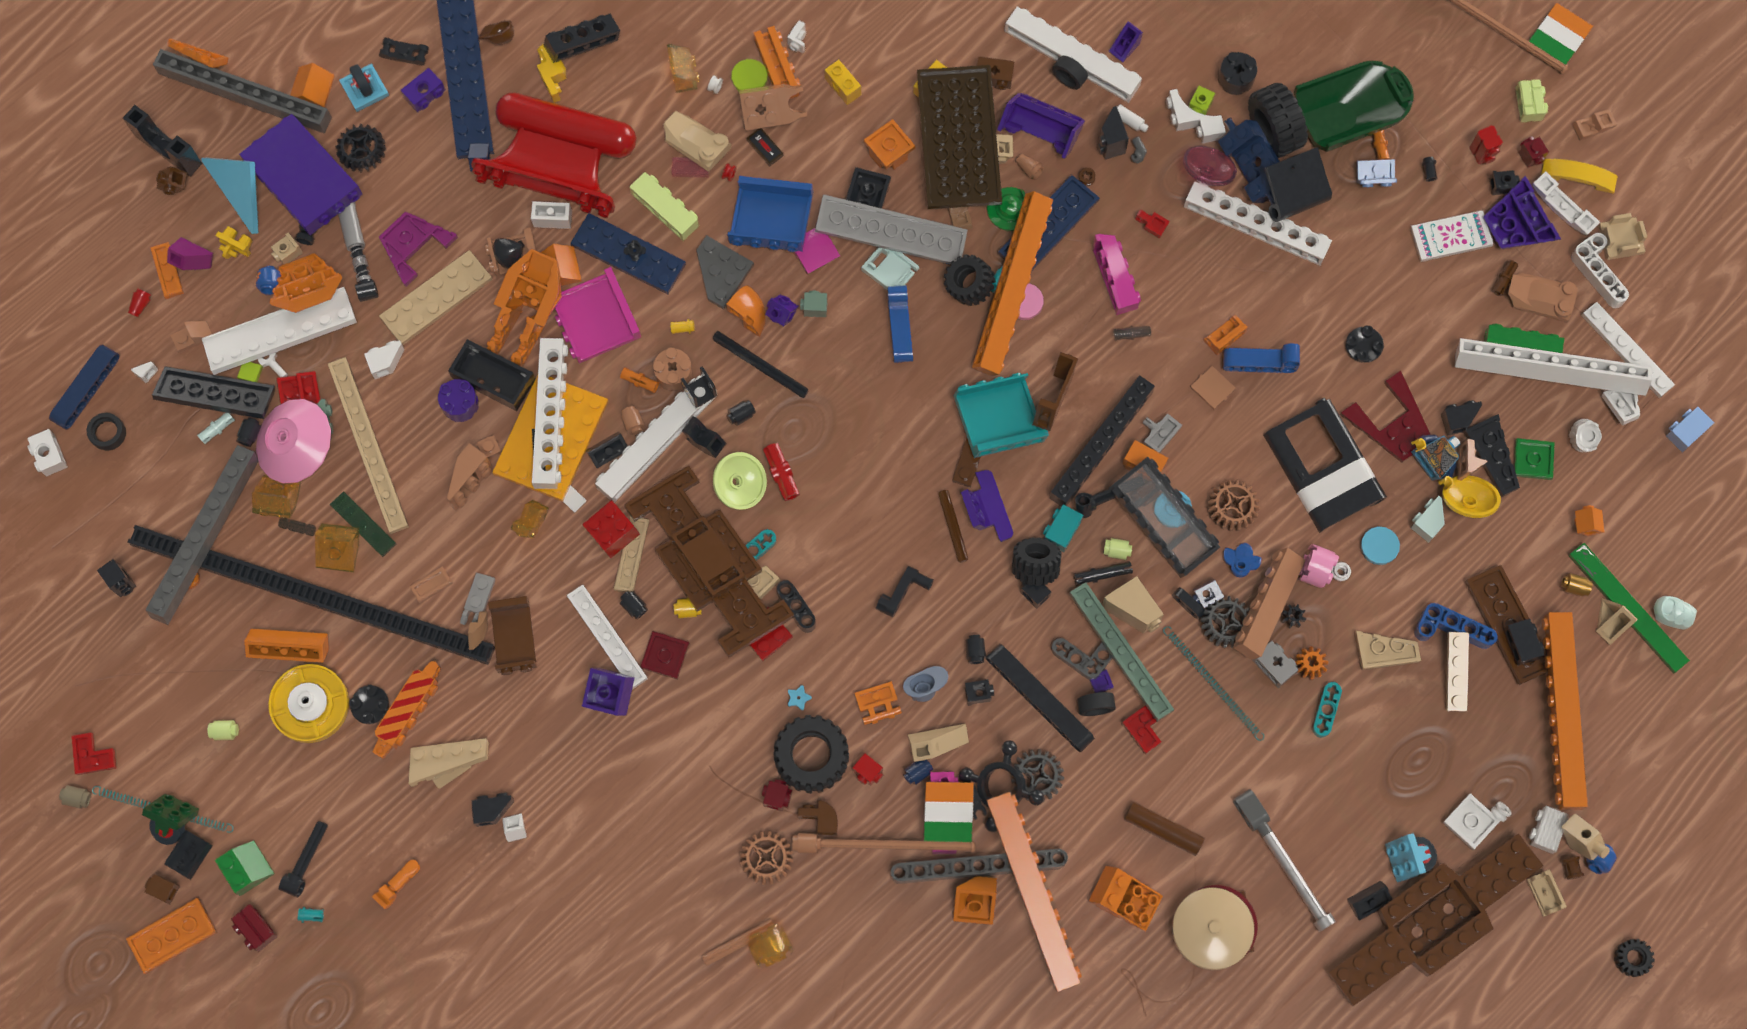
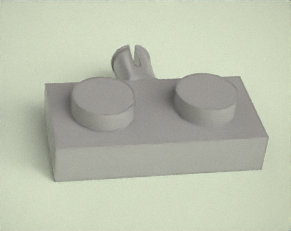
[1143,414,1182,453]

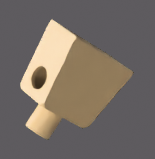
[1561,814,1610,860]

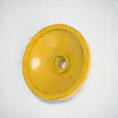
[1442,476,1501,518]

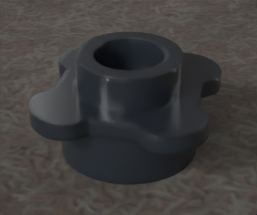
[624,240,646,262]

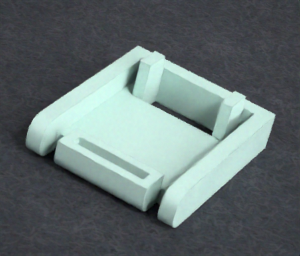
[861,247,920,290]

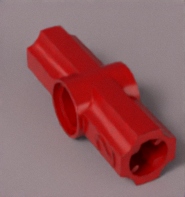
[763,443,800,501]

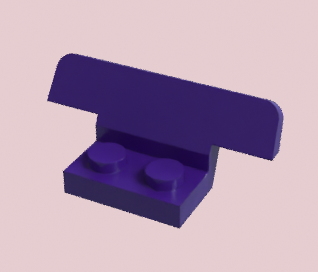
[961,470,1013,542]

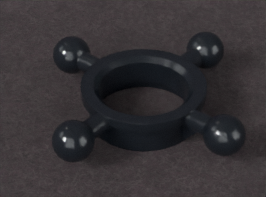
[958,740,1044,833]

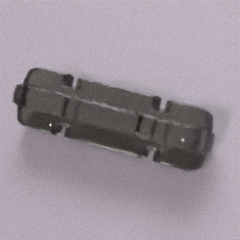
[278,517,316,536]

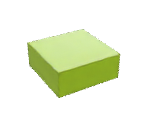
[237,362,263,382]

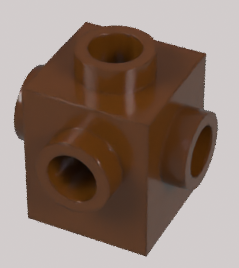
[156,166,187,195]

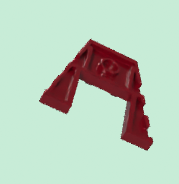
[1340,371,1431,463]

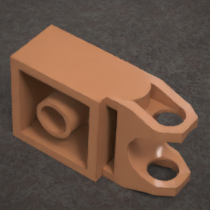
[739,84,807,130]

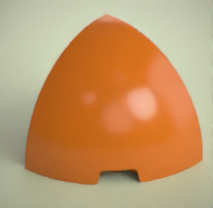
[726,285,766,337]

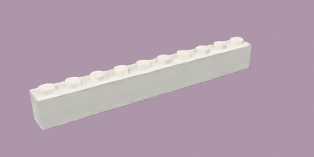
[1455,338,1652,396]

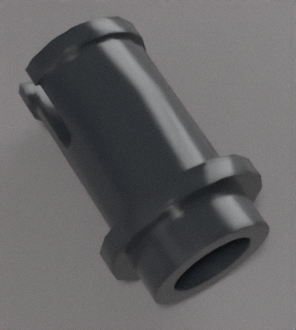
[1422,157,1438,182]

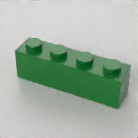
[1484,324,1565,353]

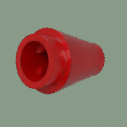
[128,288,151,317]

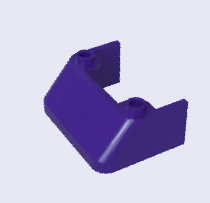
[997,93,1085,159]

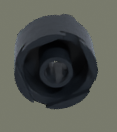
[1218,52,1257,95]

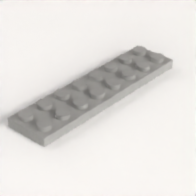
[815,194,968,265]

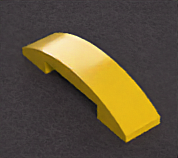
[1541,159,1617,194]

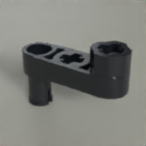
[876,566,934,618]

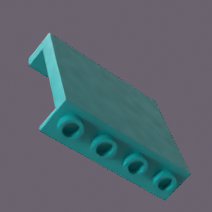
[953,373,1049,458]

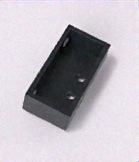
[448,339,535,411]

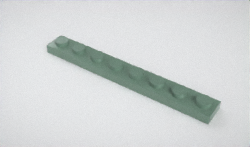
[1069,582,1174,722]

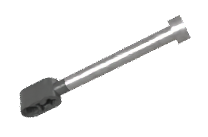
[1233,789,1336,932]

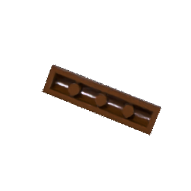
[1125,802,1205,856]

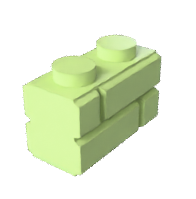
[1515,79,1548,122]

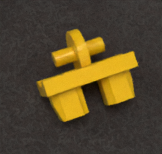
[215,226,252,259]

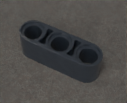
[777,580,816,633]

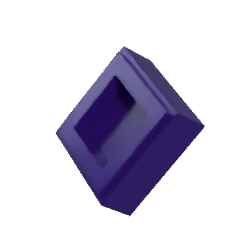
[1089,669,1114,693]

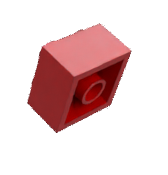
[582,500,640,558]

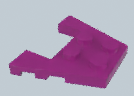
[379,211,458,287]

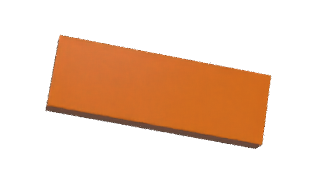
[150,242,184,299]

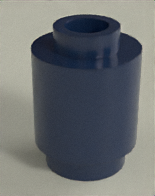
[903,759,933,785]

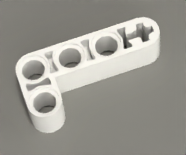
[1571,233,1629,308]

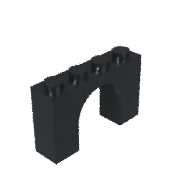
[123,105,202,177]

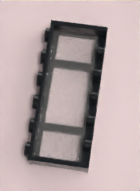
[1109,457,1220,578]

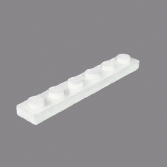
[1581,302,1675,398]
[567,585,648,690]

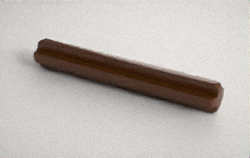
[939,490,968,563]

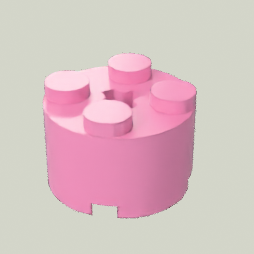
[1298,544,1339,588]

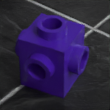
[765,294,799,327]

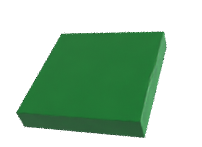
[1514,438,1555,480]

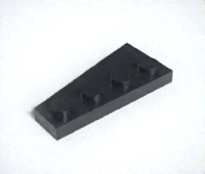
[1464,414,1520,497]

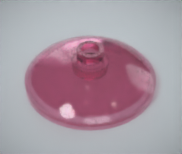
[1183,146,1237,187]

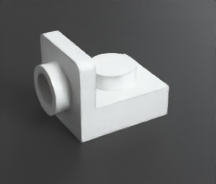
[787,20,806,53]

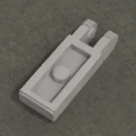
[460,572,496,625]

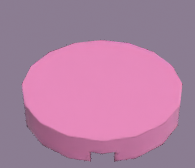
[1018,284,1044,320]

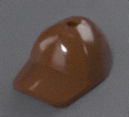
[478,20,514,45]

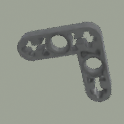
[1051,638,1113,680]

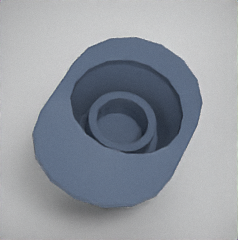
[903,666,949,702]

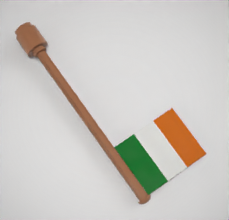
[1449,0,1593,74]
[792,782,976,853]

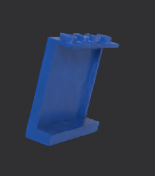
[728,176,814,252]

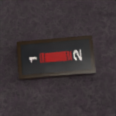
[746,128,784,167]

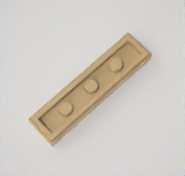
[614,516,650,593]

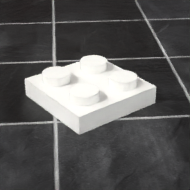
[1443,793,1500,850]

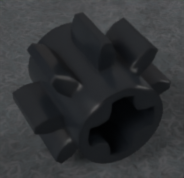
[1282,604,1306,628]

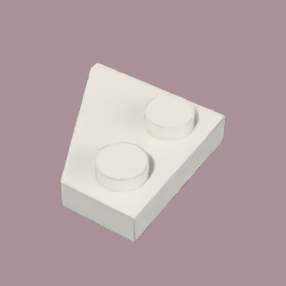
[1601,390,1640,425]

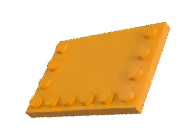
[492,375,609,502]

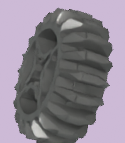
[1200,596,1250,648]
[1011,749,1064,802]

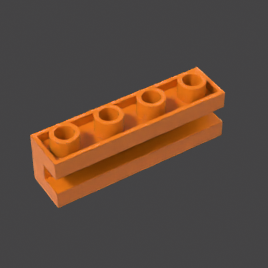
[754,26,801,99]

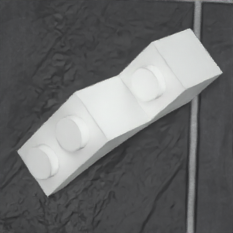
[1166,89,1226,144]

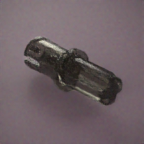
[1113,325,1151,341]

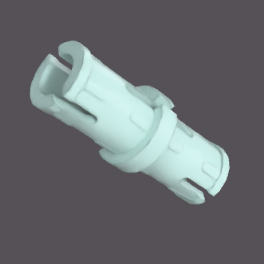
[197,413,235,444]

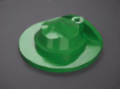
[987,187,1025,231]

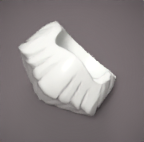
[1569,419,1602,452]

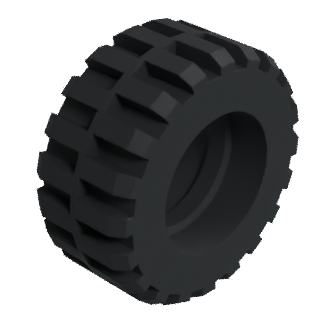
[1248,83,1308,158]
[773,715,849,793]

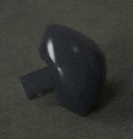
[493,238,525,269]

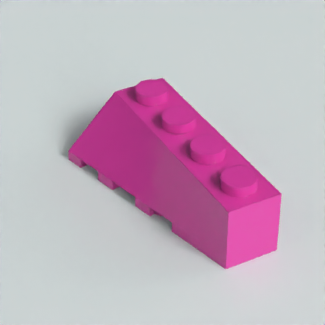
[1092,234,1141,315]

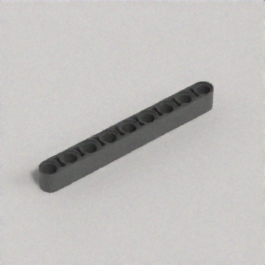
[891,849,1068,884]

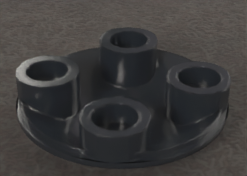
[1346,325,1384,363]
[349,685,389,724]

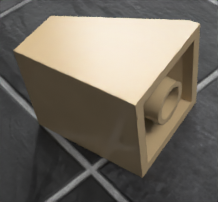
[1102,576,1164,634]

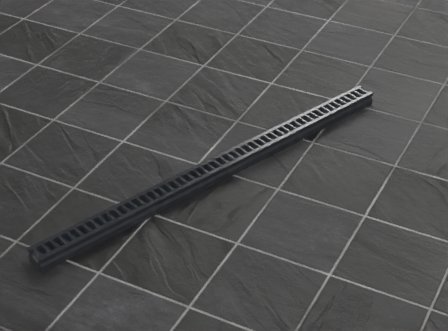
[127,525,495,665]

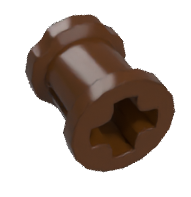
[1562,856,1584,880]

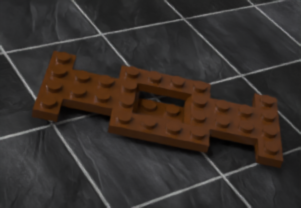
[624,466,794,658]

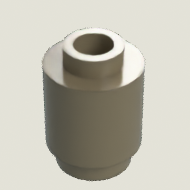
[59,785,91,809]

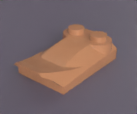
[1508,273,1577,323]

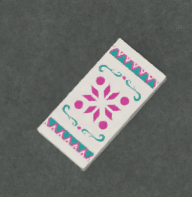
[1410,210,1493,262]

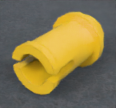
[671,319,695,334]

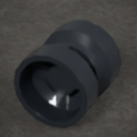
[295,224,317,246]

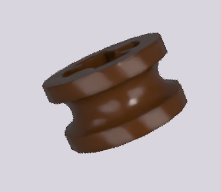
[1079,168,1095,186]

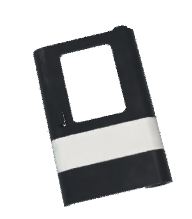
[1263,398,1387,533]

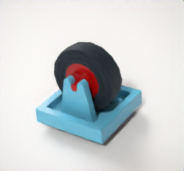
[339,64,389,112]
[1385,833,1437,882]

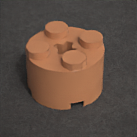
[653,347,693,391]

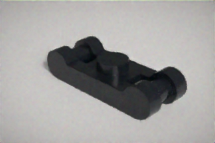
[379,38,429,66]

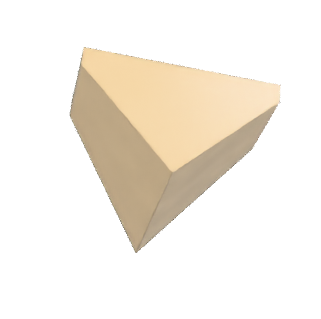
[1596,598,1638,645]

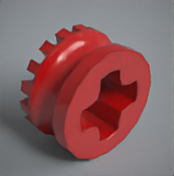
[722,163,737,182]

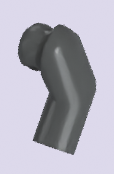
[1131,137,1147,163]

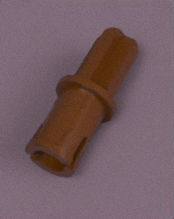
[1491,260,1518,296]

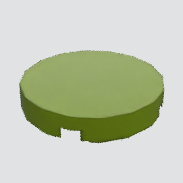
[731,59,768,91]

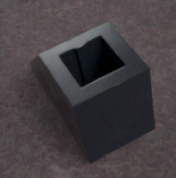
[1441,400,1482,436]
[471,793,514,827]

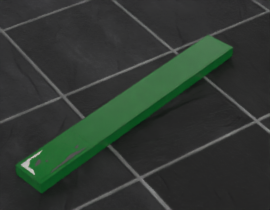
[1568,543,1690,674]

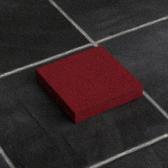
[640,631,690,680]

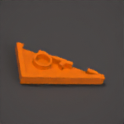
[167,38,229,68]

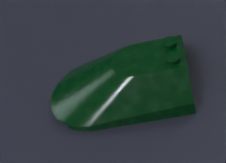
[1293,61,1414,152]

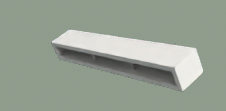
[1005,7,1142,103]
[595,375,718,503]

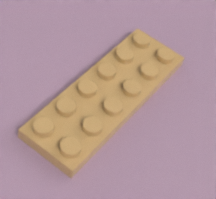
[379,250,493,345]

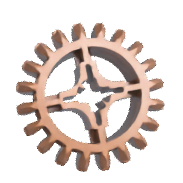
[1208,480,1260,531]
[740,831,794,886]

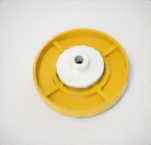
[268,664,349,743]

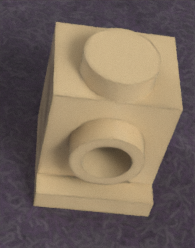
[996,134,1013,164]
[271,233,303,264]

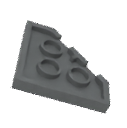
[697,235,754,310]

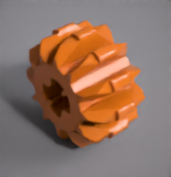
[1295,646,1329,680]

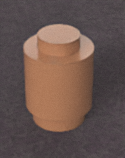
[621,406,645,436]

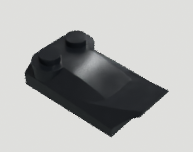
[846,167,891,209]

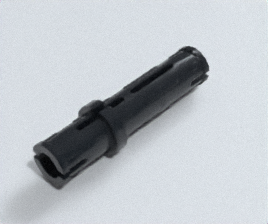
[1074,561,1133,586]

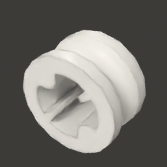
[708,75,723,94]
[1491,802,1512,822]

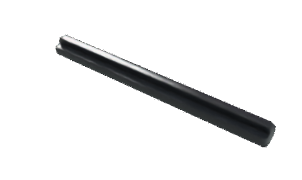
[713,331,809,398]

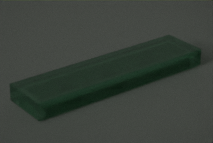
[329,491,397,557]

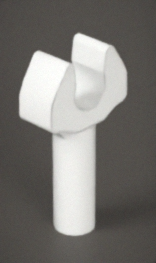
[258,353,288,377]

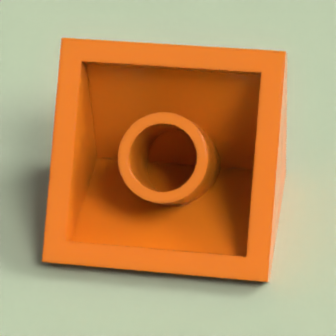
[290,63,335,108]
[541,244,582,286]

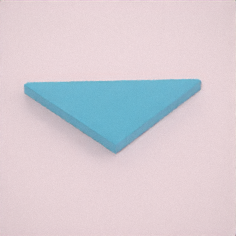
[201,157,258,234]

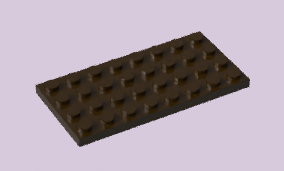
[917,65,1002,209]

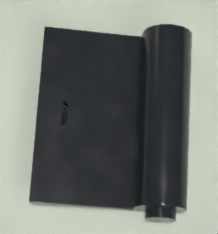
[1264,147,1332,222]

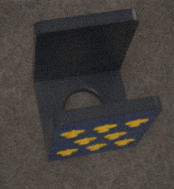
[681,366,717,409]

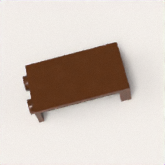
[1032,352,1078,431]
[488,596,537,675]

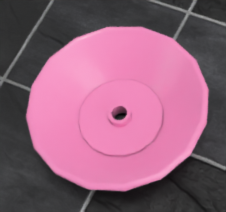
[256,399,331,484]

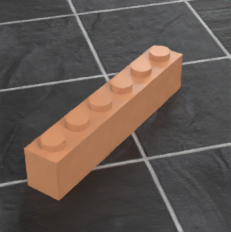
[1233,548,1305,660]

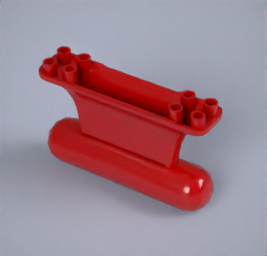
[471,92,637,218]

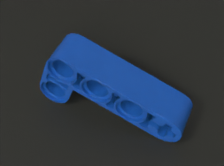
[888,285,913,363]
[1223,343,1300,373]
[1414,603,1498,649]

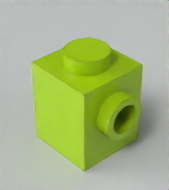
[1189,86,1215,115]

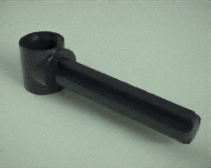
[1075,476,1145,518]
[279,821,328,898]

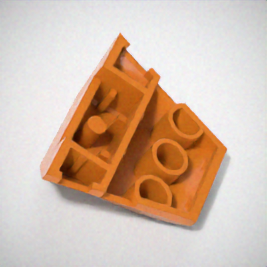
[270,253,342,313]

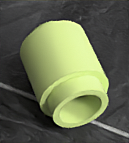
[1104,538,1132,560]
[208,720,239,740]

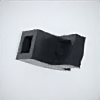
[682,416,727,458]

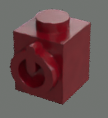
[1519,137,1549,168]
[762,779,793,812]

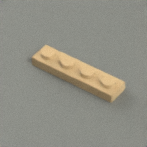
[1446,632,1469,711]

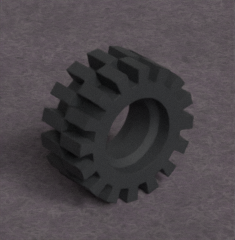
[1614,939,1655,977]

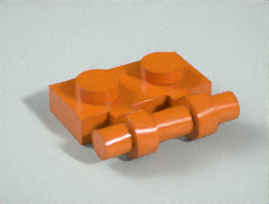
[854,681,902,725]

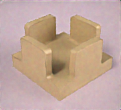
[1598,213,1647,260]

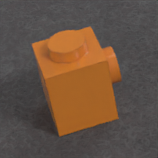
[1574,505,1605,536]

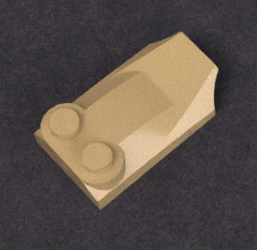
[663,111,732,172]

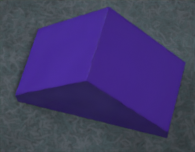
[1109,21,1143,62]

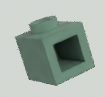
[800,291,828,317]

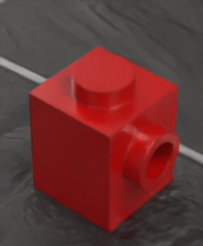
[852,753,883,786]

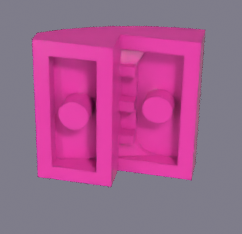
[794,228,840,274]

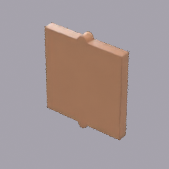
[1190,366,1236,410]

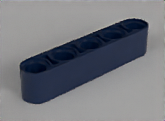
[49,344,120,430]

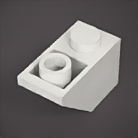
[364,340,404,380]

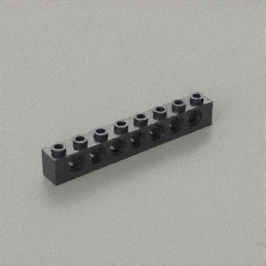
[1049,375,1155,507]

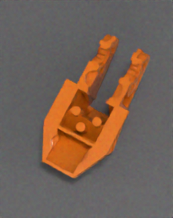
[487,249,562,367]

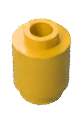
[673,598,702,619]

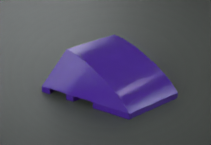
[1483,176,1561,249]

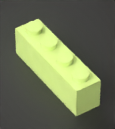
[629,172,699,241]

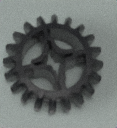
[335,123,386,173]

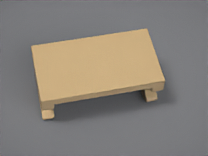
[1526,870,1567,917]

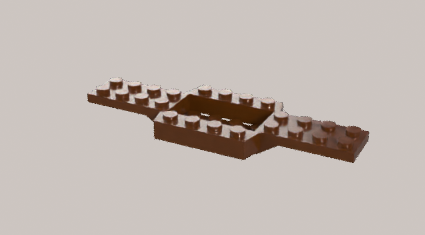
[1328,833,1544,1007]

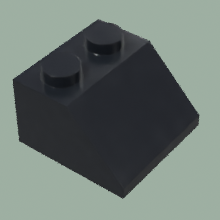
[1097,106,1129,160]

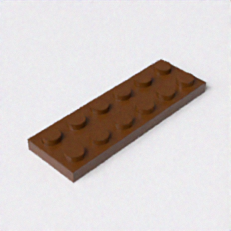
[1465,565,1548,685]

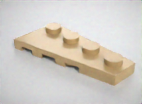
[409,738,489,787]

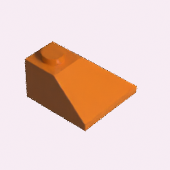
[953,876,997,925]

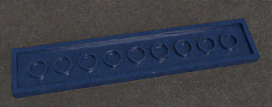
[437,0,494,159]

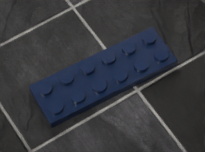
[998,175,1100,272]
[570,213,686,295]

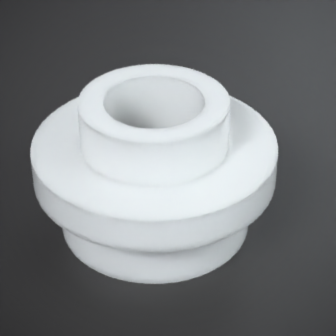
[1331,562,1351,581]

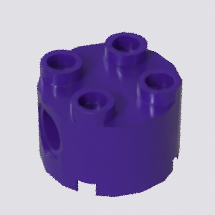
[438,379,479,422]

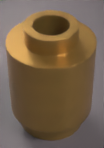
[1561,573,1592,597]

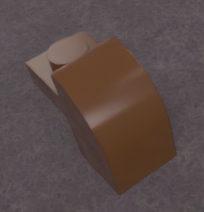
[798,801,838,836]

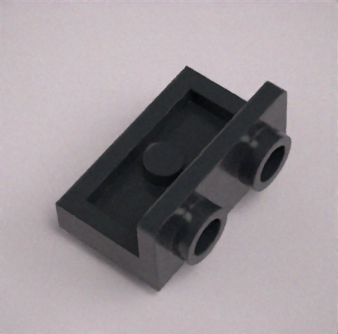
[164,830,213,880]

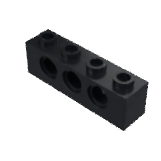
[543,13,620,63]

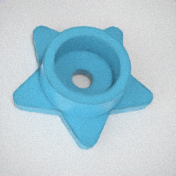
[787,685,812,710]

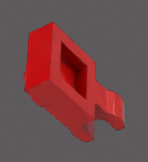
[1135,209,1170,238]

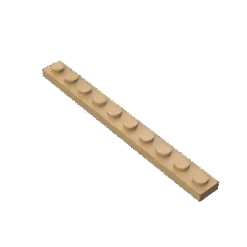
[328,357,409,534]

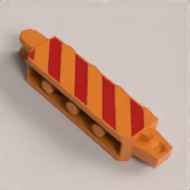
[372,661,441,759]

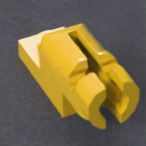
[537,44,566,103]

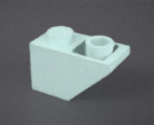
[1411,496,1445,543]

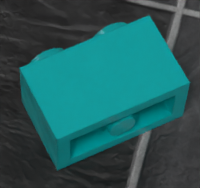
[1043,504,1084,552]

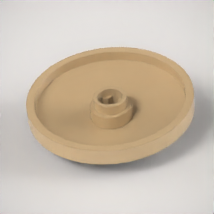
[1172,888,1254,970]

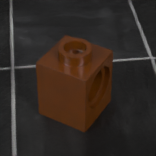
[144,874,180,904]

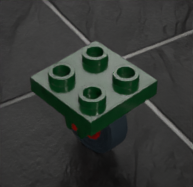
[142,794,199,845]

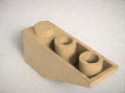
[908,724,969,762]

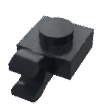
[973,785,987,820]

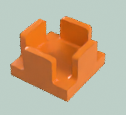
[864,119,915,170]

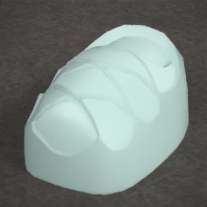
[1654,596,1697,629]

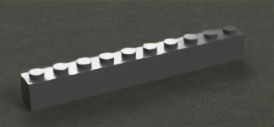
[153,49,332,134]
[146,445,259,625]

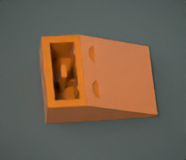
[1089,866,1163,931]

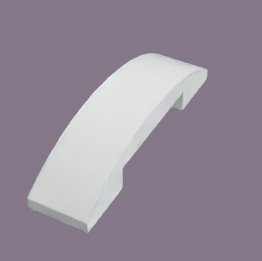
[1532,171,1600,235]

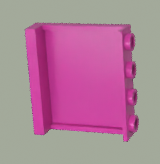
[554,267,641,363]

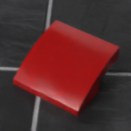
[276,371,320,405]

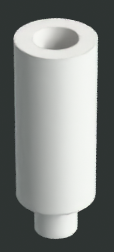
[1117,104,1149,132]

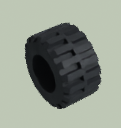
[944,254,996,306]
[1012,537,1062,586]

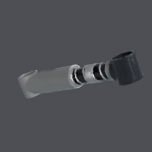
[338,202,379,302]

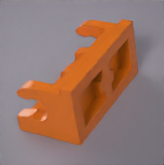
[1203,315,1248,355]

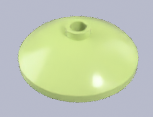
[713,452,767,510]

